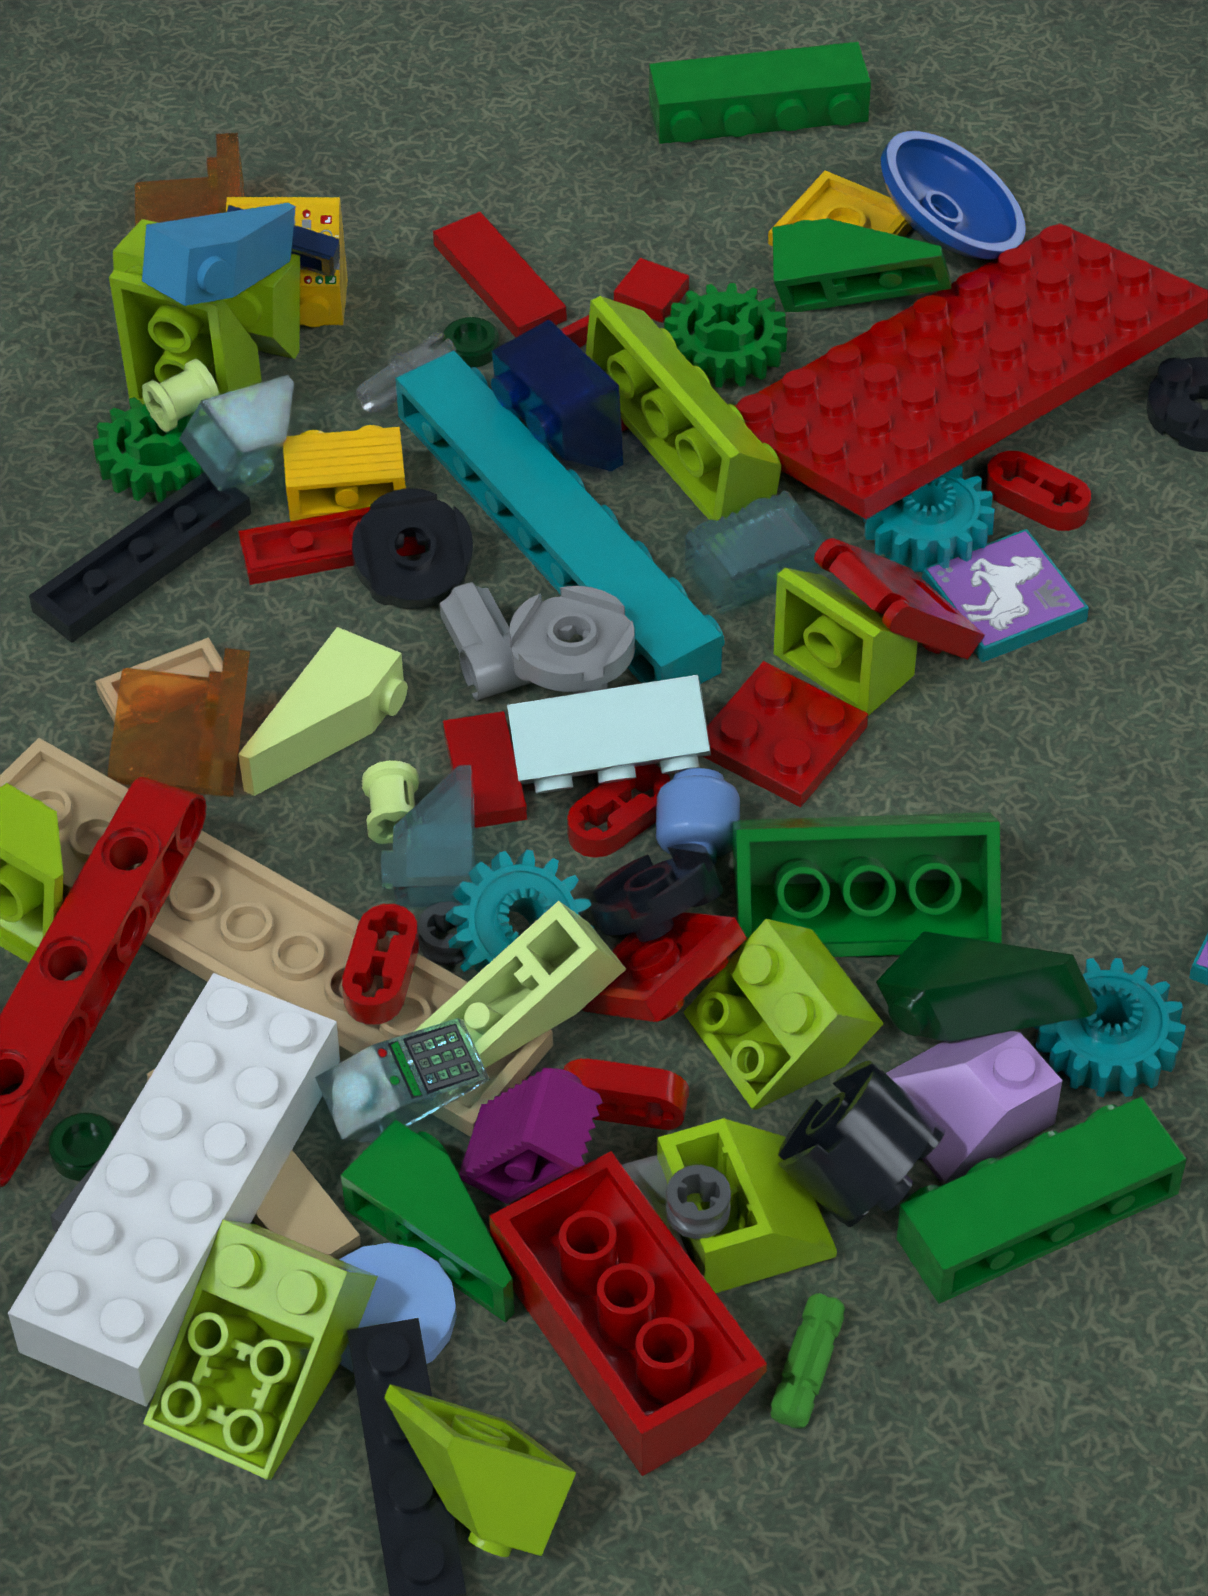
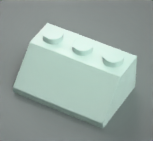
[507,675,711,794]

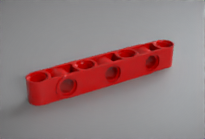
[0,776,207,1187]

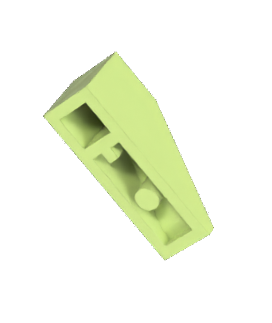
[238,627,408,796]
[408,901,626,1088]

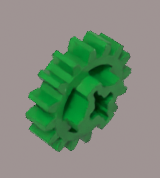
[664,283,788,388]
[93,397,223,502]

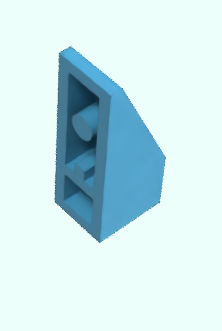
[142,203,296,306]

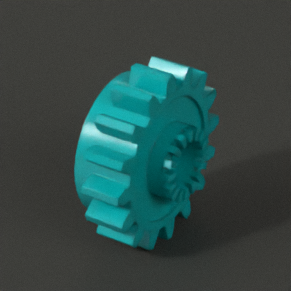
[863,465,995,572]
[445,849,594,973]
[1034,958,1186,1097]

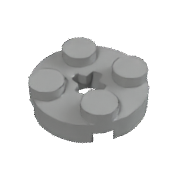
[509,586,635,694]

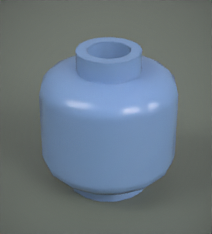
[656,768,740,865]

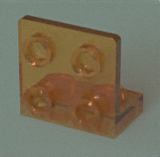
[135,133,245,226]
[107,648,250,797]

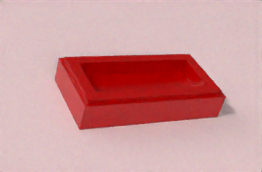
[443,711,527,830]

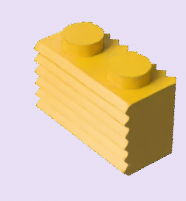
[282,425,406,521]

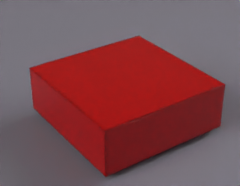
[614,258,689,323]

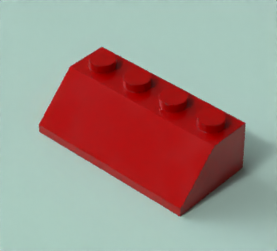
[489,1151,767,1476]

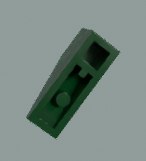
[876,931,1098,1042]

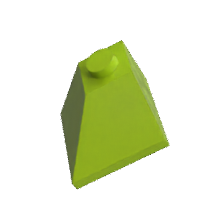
[0,783,64,963]
[384,1384,576,1557]

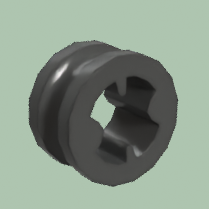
[417,901,466,965]
[666,1165,731,1239]

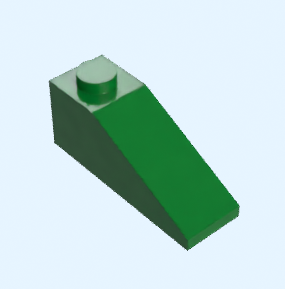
[772,218,951,312]
[340,1119,515,1323]

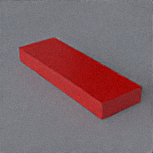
[433,211,567,341]
[238,507,425,585]

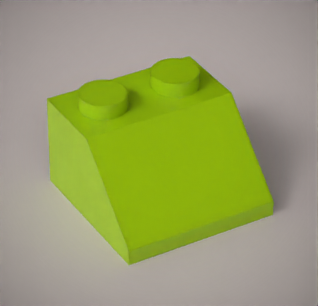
[773,567,918,716]

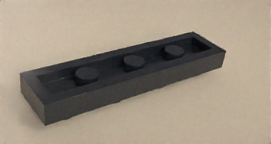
[29,468,252,643]
[347,1318,467,1596]

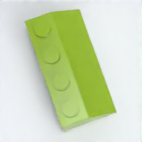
[584,296,782,529]

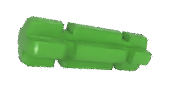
[771,1293,845,1429]

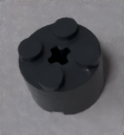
[778,1060,945,1227]

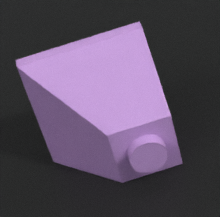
[886,1031,1062,1185]

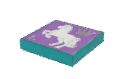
[922,529,1089,662]

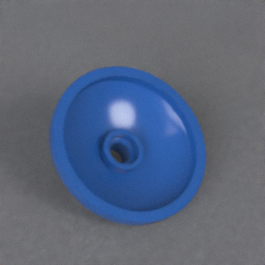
[881,131,1026,260]

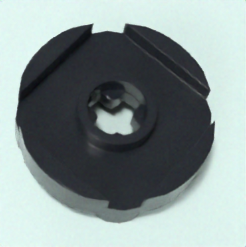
[1146,357,1208,452]
[352,488,473,609]
[589,843,723,942]

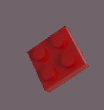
[702,661,868,808]
[582,912,747,1023]

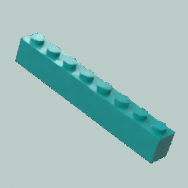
[395,350,725,684]

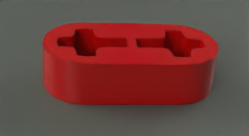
[986,451,1091,531]
[567,764,670,858]
[342,904,419,1025]
[563,1058,690,1130]

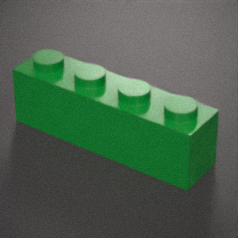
[649,42,871,144]
[896,1096,1187,1304]

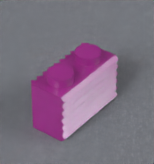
[459,1068,603,1204]

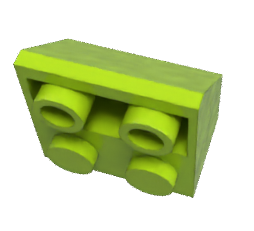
[683,919,884,1110]
[657,1118,837,1293]

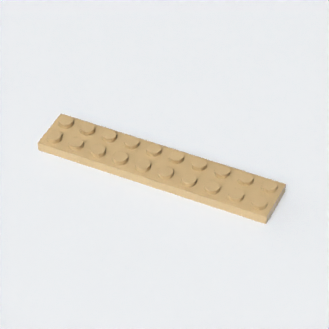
[0,738,553,1137]

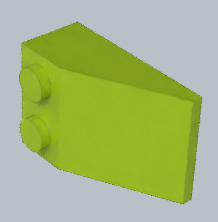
[109,270,262,430]

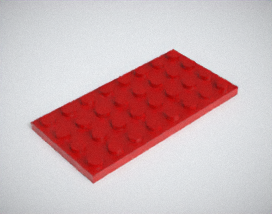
[734,223,1208,519]

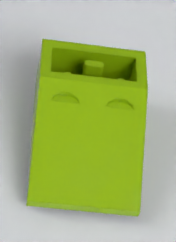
[143,1219,378,1480]

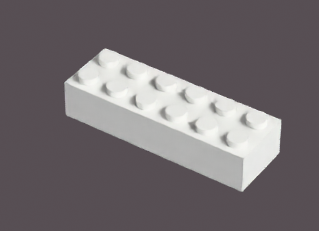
[8,973,340,1407]

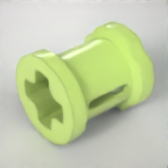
[142,359,220,432]
[362,761,423,844]

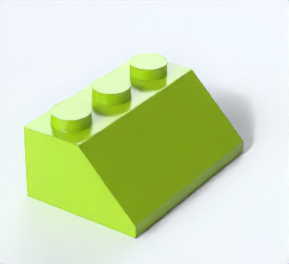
[113,219,300,359]

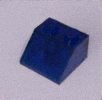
[491,320,624,471]

